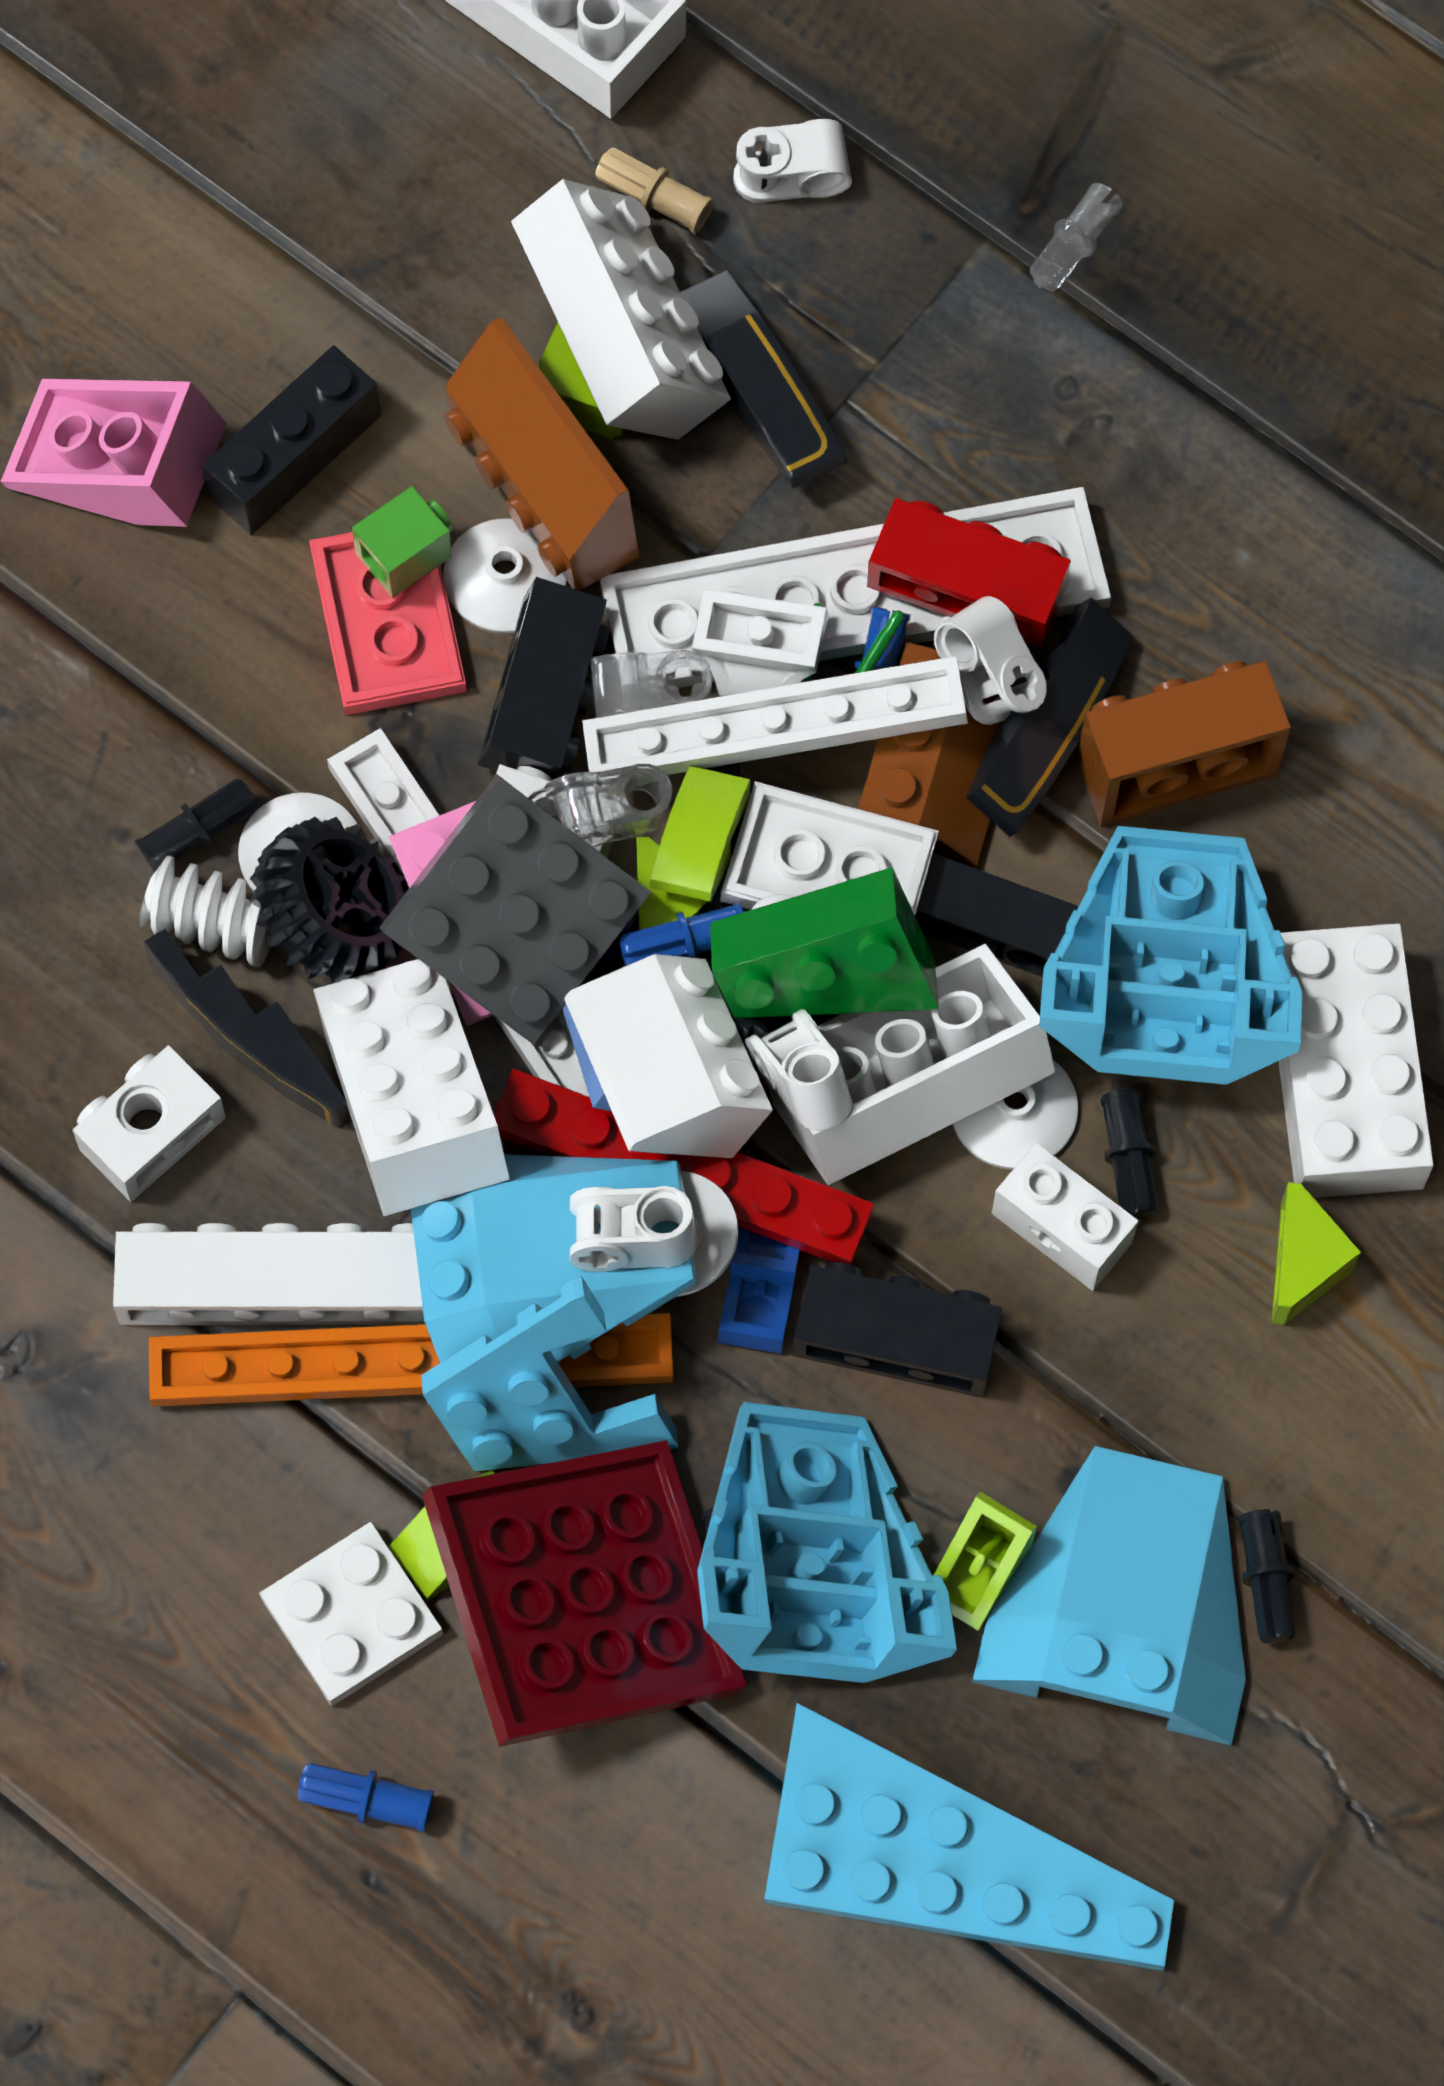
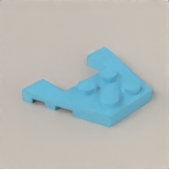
[421,1276,679,1472]

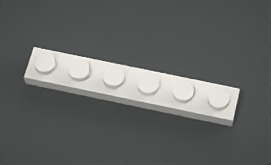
[582,656,968,787]

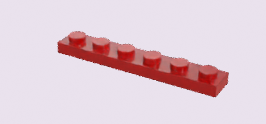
[493,1069,874,1265]

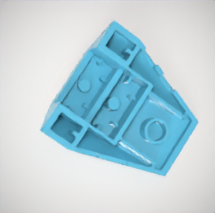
[1039,826,1303,1085]
[411,1154,698,1363]
[697,1402,957,1683]
[972,1446,1246,1745]

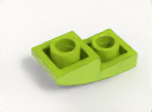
[650,766,750,902]

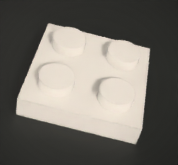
[259,1522,443,1707]

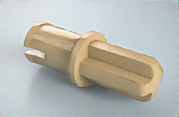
[595,148,714,234]

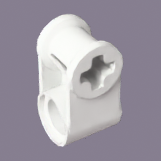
[733,119,852,204]
[934,596,1046,725]
[745,1009,853,1130]
[569,1186,697,1272]

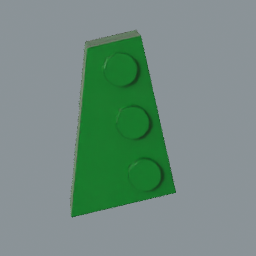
[710,867,939,1018]

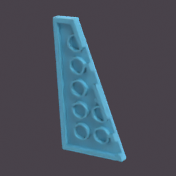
[764,1703,1174,1971]

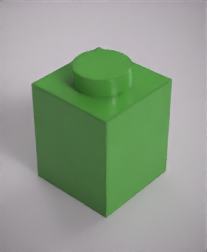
[352,486,453,598]

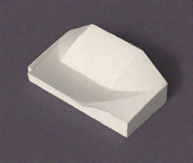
[692,589,829,696]

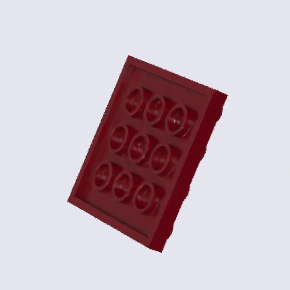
[422,1440,747,1747]

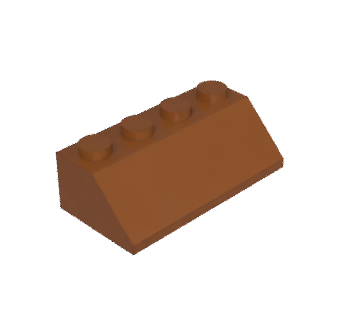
[444,317,639,591]

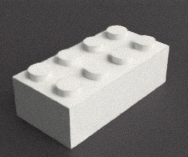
[445,0,686,119]
[511,179,731,440]
[1278,923,1433,1198]
[768,944,1056,1185]
[313,959,510,1216]

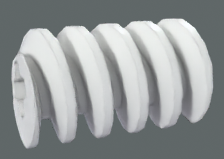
[139,856,273,967]

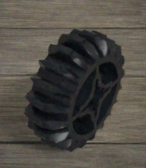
[249,817,407,985]

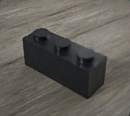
[202,345,381,535]
[477,577,611,781]
[793,1262,1002,1398]

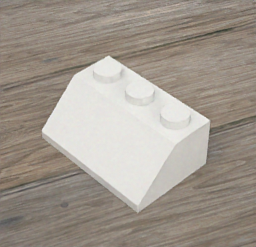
[564,954,773,1158]

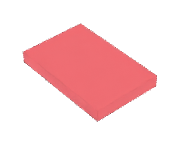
[309,532,467,716]

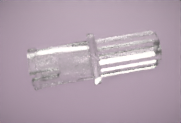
[1029,183,1123,292]

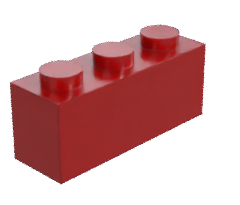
[867,498,1071,649]

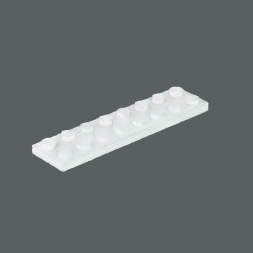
[600,487,1111,698]

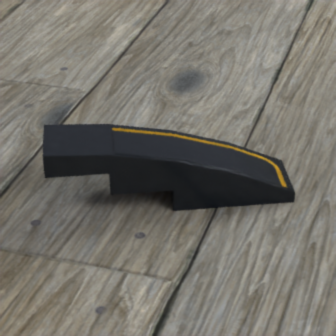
[680,270,847,488]
[966,597,1134,837]
[144,929,351,1129]

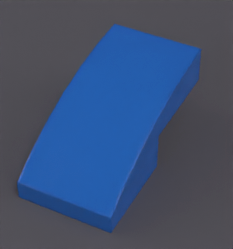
[718,1227,800,1354]

